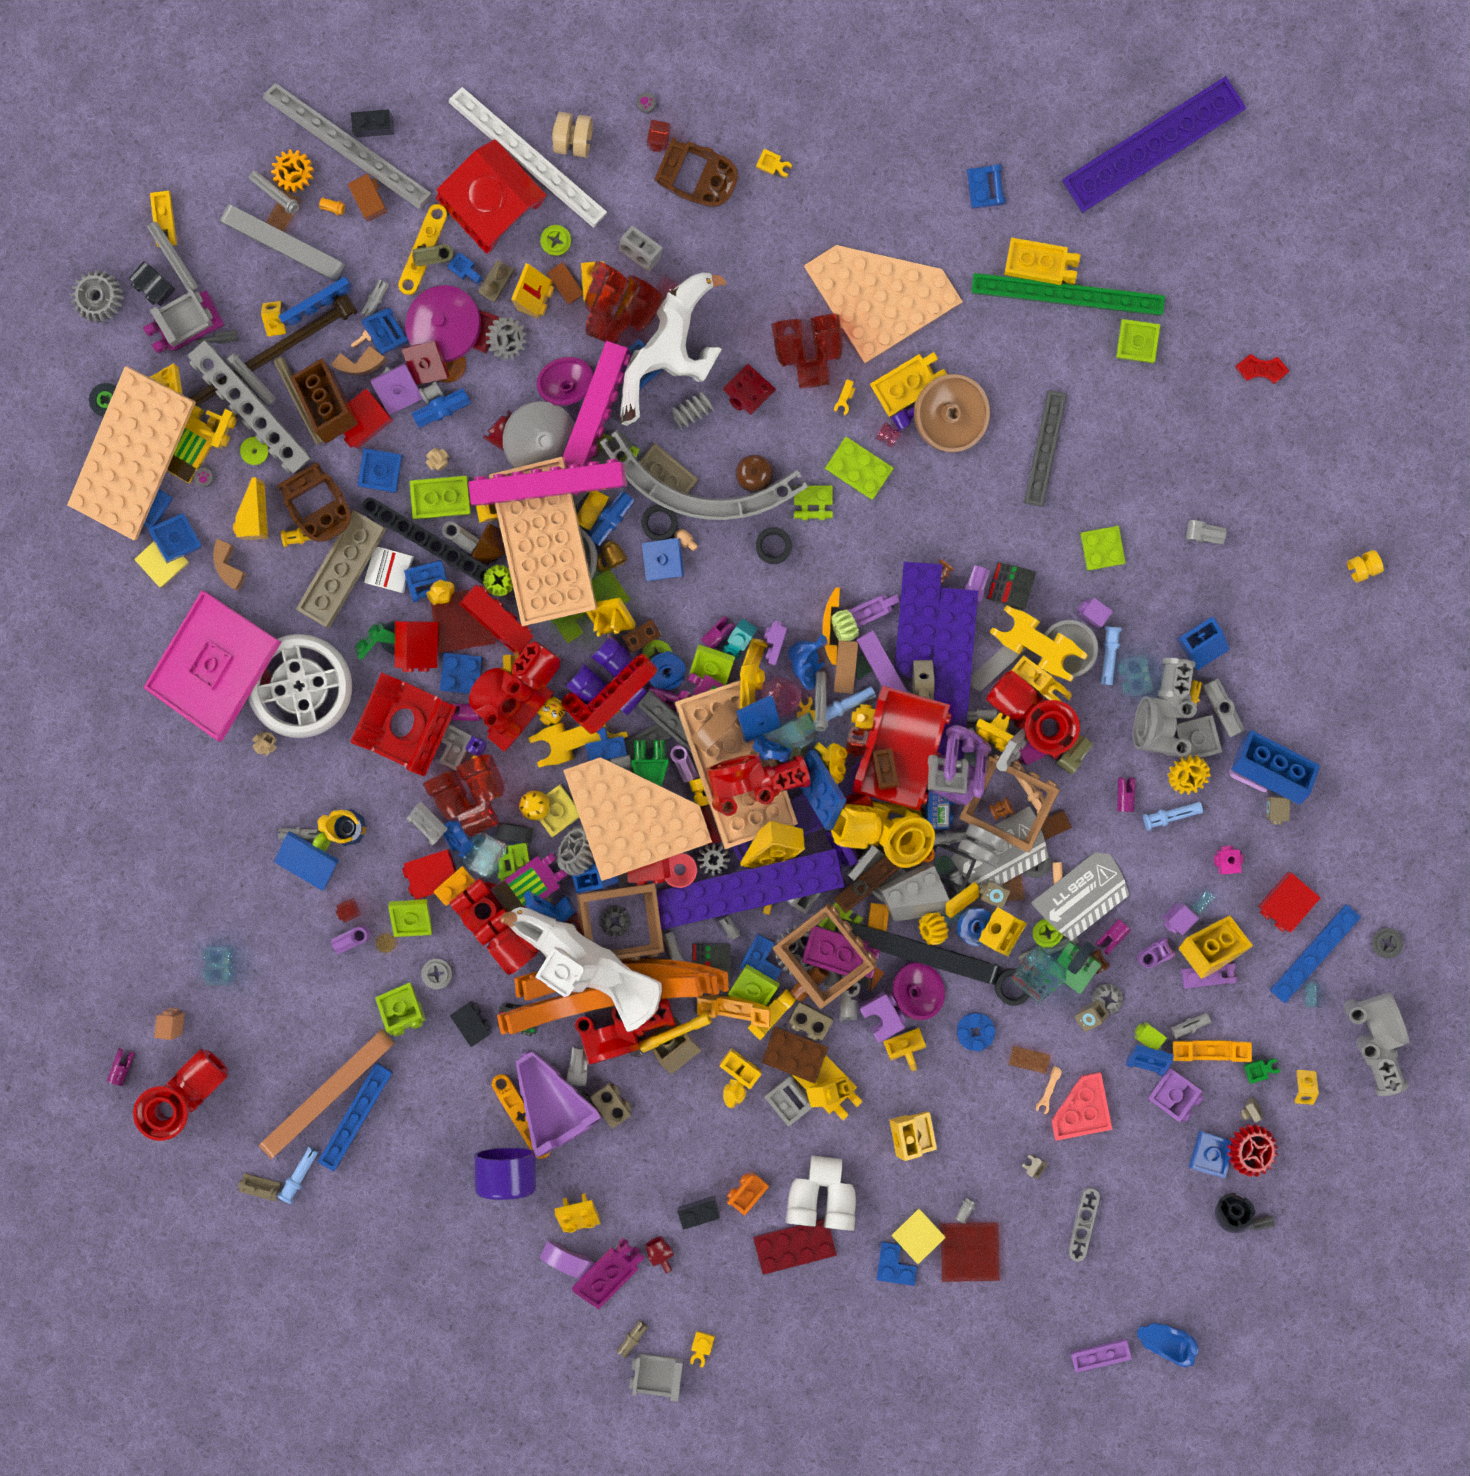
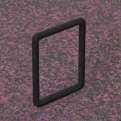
[930,844,976,890]

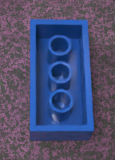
[1231,730,1320,805]

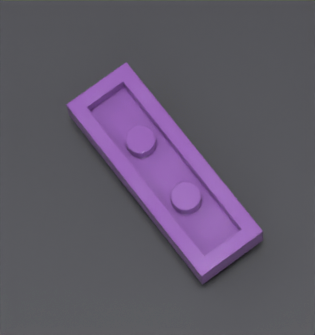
[1070,1339,1132,1373]

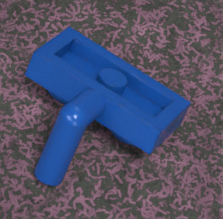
[585,727,627,761]

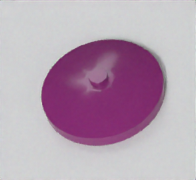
[405,285,481,362]

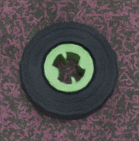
[89,383,116,417]

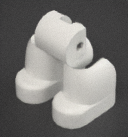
[786,1155,856,1231]

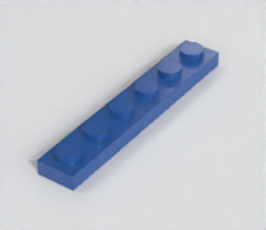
[1270,904,1361,1003]
[318,1062,393,1172]

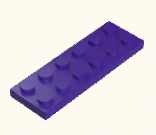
[894,561,942,679]

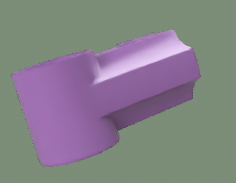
[964,565,990,607]
[331,925,371,954]

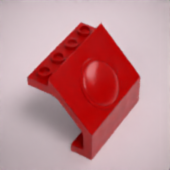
[436,139,547,254]
[350,672,456,777]

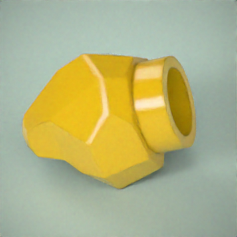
[426,580,455,605]
[723,1079,747,1108]

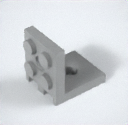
[846,845,906,902]

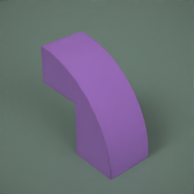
[540,1241,595,1279]

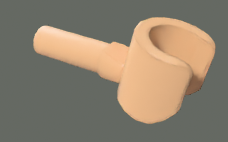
[351,330,373,348]

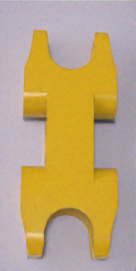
[990,605,1088,682]
[529,710,629,767]

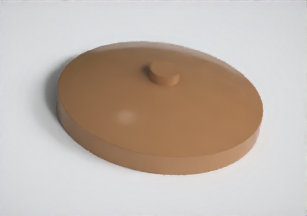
[914,374,990,452]

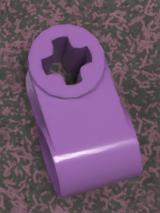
[1137,937,1176,968]

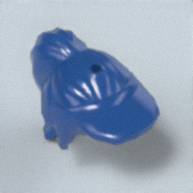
[788,634,827,690]

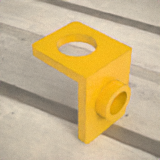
[261,301,286,336]
[1295,1070,1319,1105]

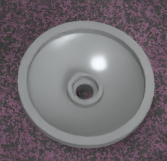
[1041,620,1098,677]

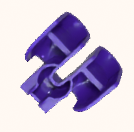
[564,633,648,716]

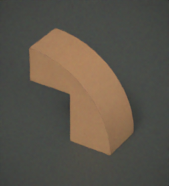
[331,346,387,376]
[213,539,247,591]
[834,641,858,694]
[691,699,740,752]

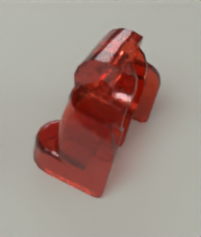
[585,261,664,344]
[772,313,843,389]
[423,754,504,837]

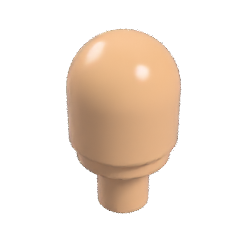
[674,529,698,552]

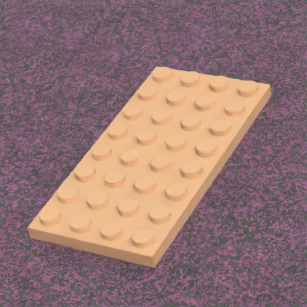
[67,366,196,540]
[489,457,597,626]
[675,681,798,849]

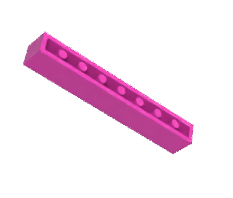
[563,341,632,496]
[468,459,627,506]

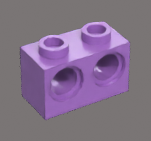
[1162,902,1199,935]

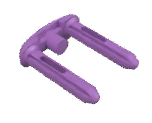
[944,725,991,798]

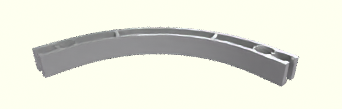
[600,430,808,520]

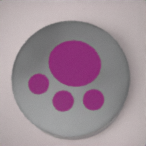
[637,92,656,113]
[194,467,214,487]

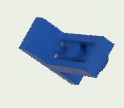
[524,891,576,922]

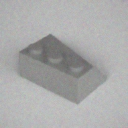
[878,862,949,922]

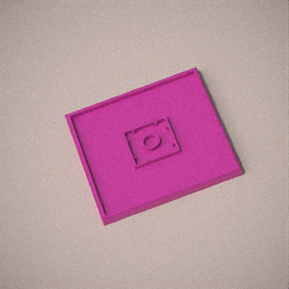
[143,590,281,742]

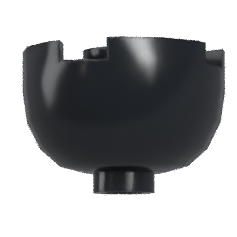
[1215,1193,1255,1234]

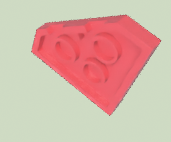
[1051,1072,1112,1141]

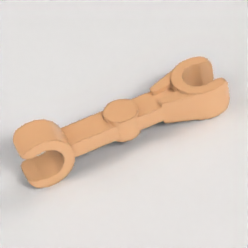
[1036,1066,1062,1114]

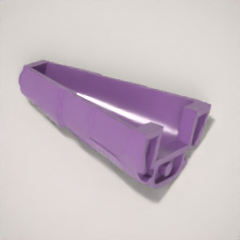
[516,1050,603,1157]

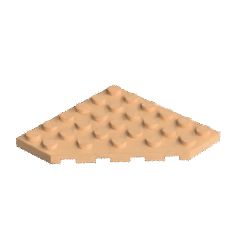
[804,245,963,364]
[563,757,712,881]

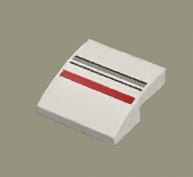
[364,547,414,593]

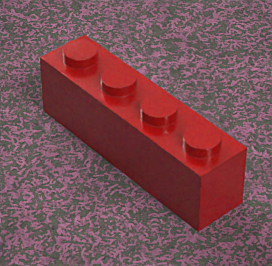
[458,584,534,655]
[487,686,555,752]

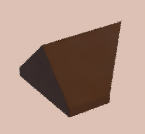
[471,523,506,565]

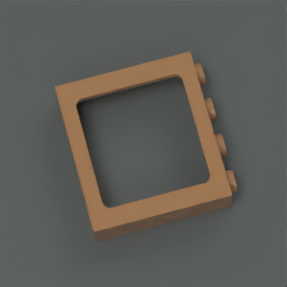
[959,754,1061,853]
[577,882,664,962]
[772,903,877,1009]

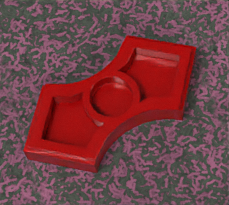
[1235,354,1290,384]

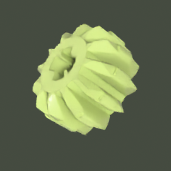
[830,609,859,641]

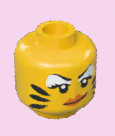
[537,696,566,726]

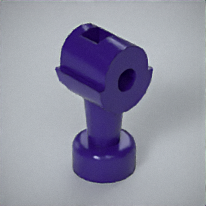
[891,402,916,430]
[465,736,487,757]

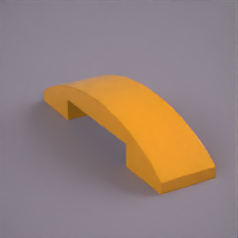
[822,587,840,665]
[697,995,771,1028]
[1173,1040,1252,1062]

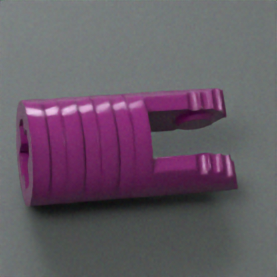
[700,616,736,649]
[648,686,682,712]
[451,703,481,721]
[1117,777,1135,812]
[1095,919,1131,955]
[107,1048,135,1086]

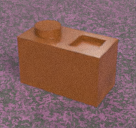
[347,173,388,222]

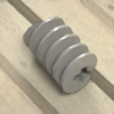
[672,391,715,431]

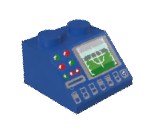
[925,789,953,829]

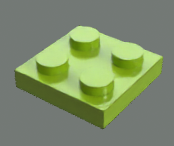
[1116,319,1160,364]
[1080,526,1126,571]
[689,645,735,685]
[388,899,433,937]
[728,964,780,1006]

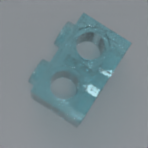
[1118,654,1153,697]
[203,945,233,985]

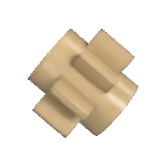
[426,447,450,471]
[252,731,277,756]

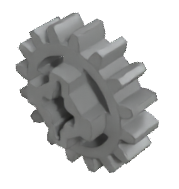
[486,317,527,359]

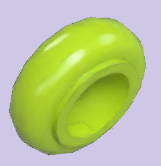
[312,832,331,851]

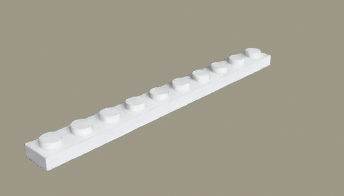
[449,87,607,228]

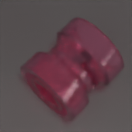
[875,422,902,448]

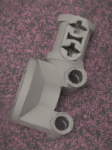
[1133,658,1197,756]
[1344,992,1409,1096]

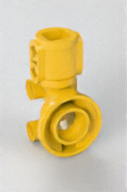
[831,804,935,868]

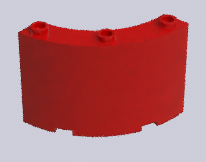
[853,686,952,811]

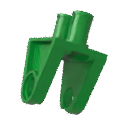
[631,740,668,787]

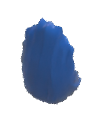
[1137,1323,1199,1367]

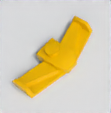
[740,638,768,709]

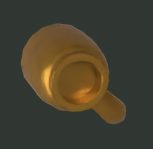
[596,540,628,572]

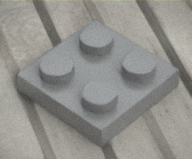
[1176,715,1222,759]

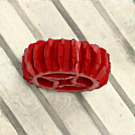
[1226,1124,1279,1177]

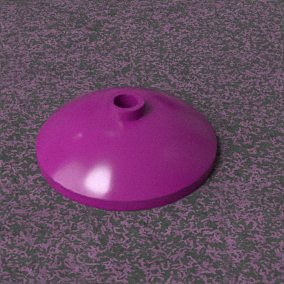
[536,357,593,406]
[893,962,945,1020]

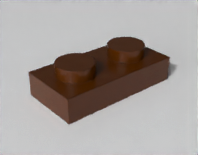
[872,748,899,790]

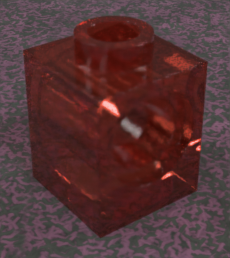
[647,119,671,152]

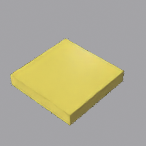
[134,542,189,588]
[537,784,579,838]
[892,1209,946,1264]

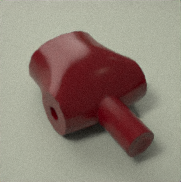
[645,1236,674,1273]

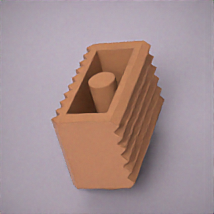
[154,1007,185,1040]

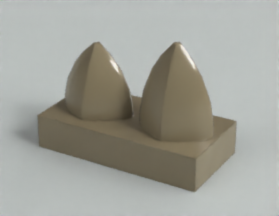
[478,260,514,303]

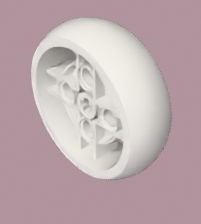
[248,634,352,738]

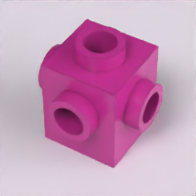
[1214,845,1243,874]

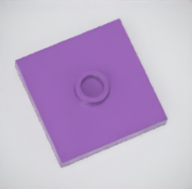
[371,363,423,415]

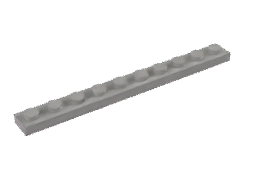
[263,83,431,209]

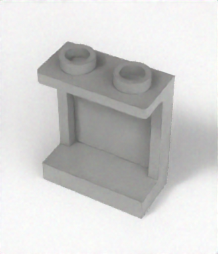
[150,288,213,348]
[629,1353,683,1402]

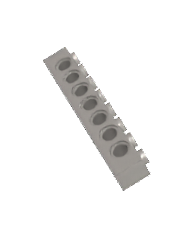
[187,340,313,474]

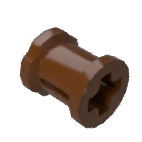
[1090,949,1110,974]

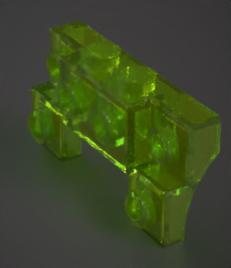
[552,569,631,644]

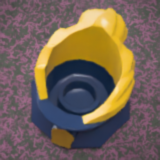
[317,809,367,846]

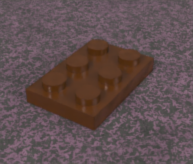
[761,1027,829,1083]

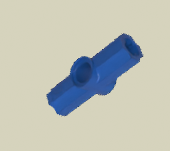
[412,388,471,429]
[588,491,635,546]

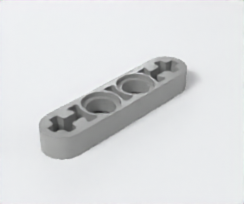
[1068,1187,1100,1262]

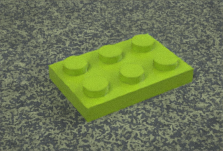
[825,437,894,500]
[410,476,471,520]

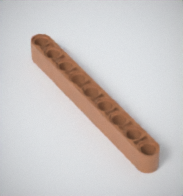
[258,1029,395,1159]

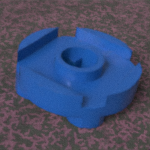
[649,651,686,690]
[753,735,792,762]
[443,820,474,857]
[956,907,991,946]
[957,1012,995,1052]

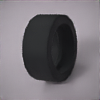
[641,504,678,541]
[756,527,792,564]
[496,822,534,844]
[994,968,1032,1006]

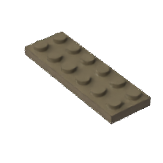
[296,510,387,629]

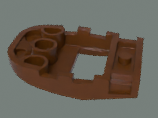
[654,137,738,208]
[277,462,351,542]

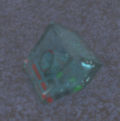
[764,712,819,749]
[461,826,507,878]
[1011,945,1066,1004]

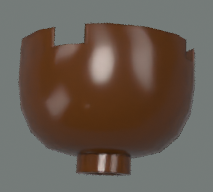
[736,454,773,493]

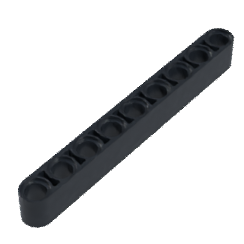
[362,497,511,595]
[834,918,1001,985]

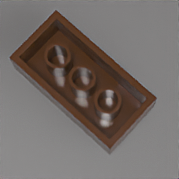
[290,358,358,444]

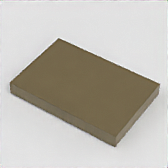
[639,443,699,493]

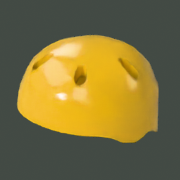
[519,790,549,821]

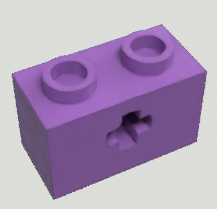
[1077,598,1113,629]

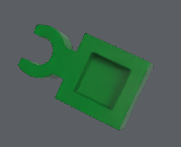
[1243,1058,1281,1084]

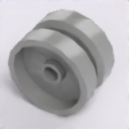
[958,824,1008,867]

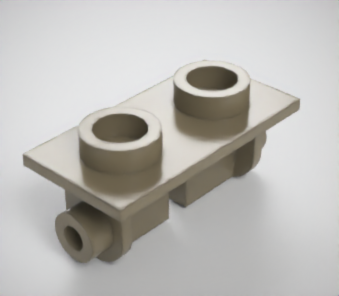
[238,1173,281,1202]

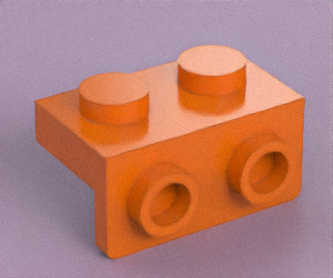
[727,1171,769,1216]

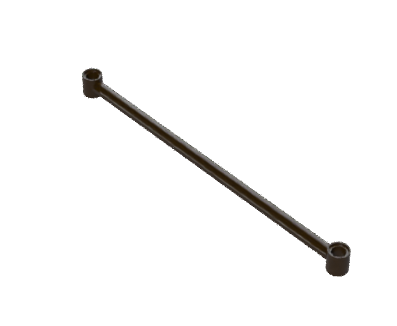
[189,294,358,406]

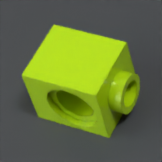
[1134,1022,1167,1050]

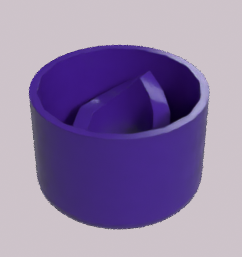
[474,1148,536,1200]

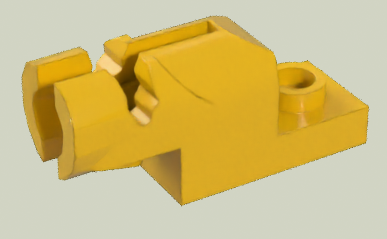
[1012,656,1072,701]

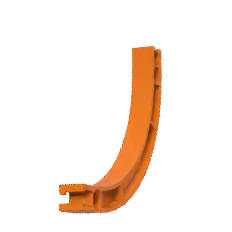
[514,958,729,1001]
[497,973,712,1034]

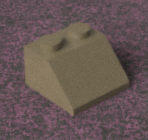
[646,1016,701,1074]

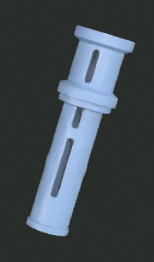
[1101,626,1122,685]
[826,686,876,722]
[1143,801,1203,831]
[277,1146,319,1204]

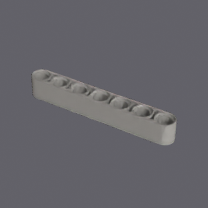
[219,204,345,282]

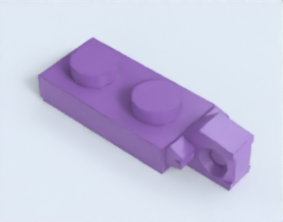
[848,595,900,627]

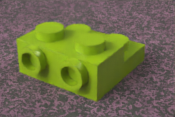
[375,983,426,1036]

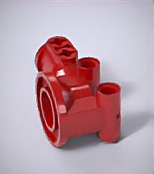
[469,640,561,740]
[985,670,1081,760]
[706,754,810,816]
[449,878,539,975]
[575,998,676,1065]
[133,1049,229,1141]

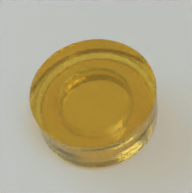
[376,933,396,953]

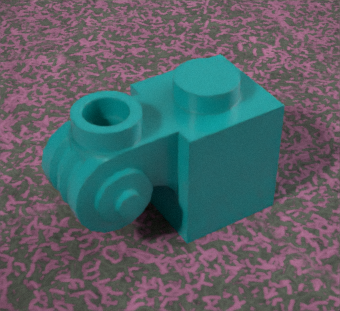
[723,618,758,661]

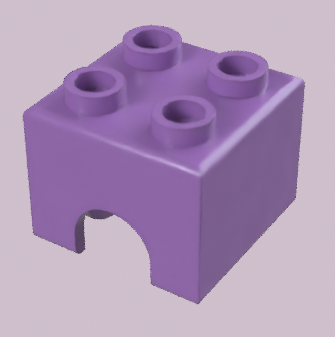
[858,990,906,1042]

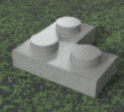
[439,724,472,771]

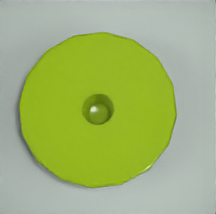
[240,437,269,465]

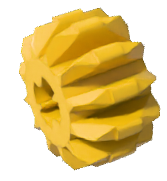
[918,912,949,945]

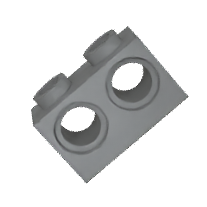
[619,226,663,272]

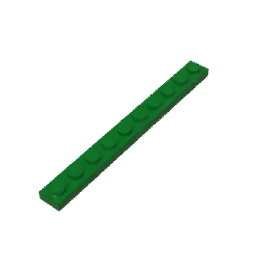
[971,273,1165,316]

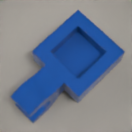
[447,252,482,285]

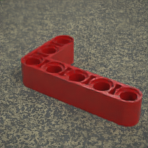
[561,654,657,734]

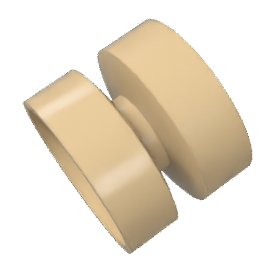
[552,111,593,158]

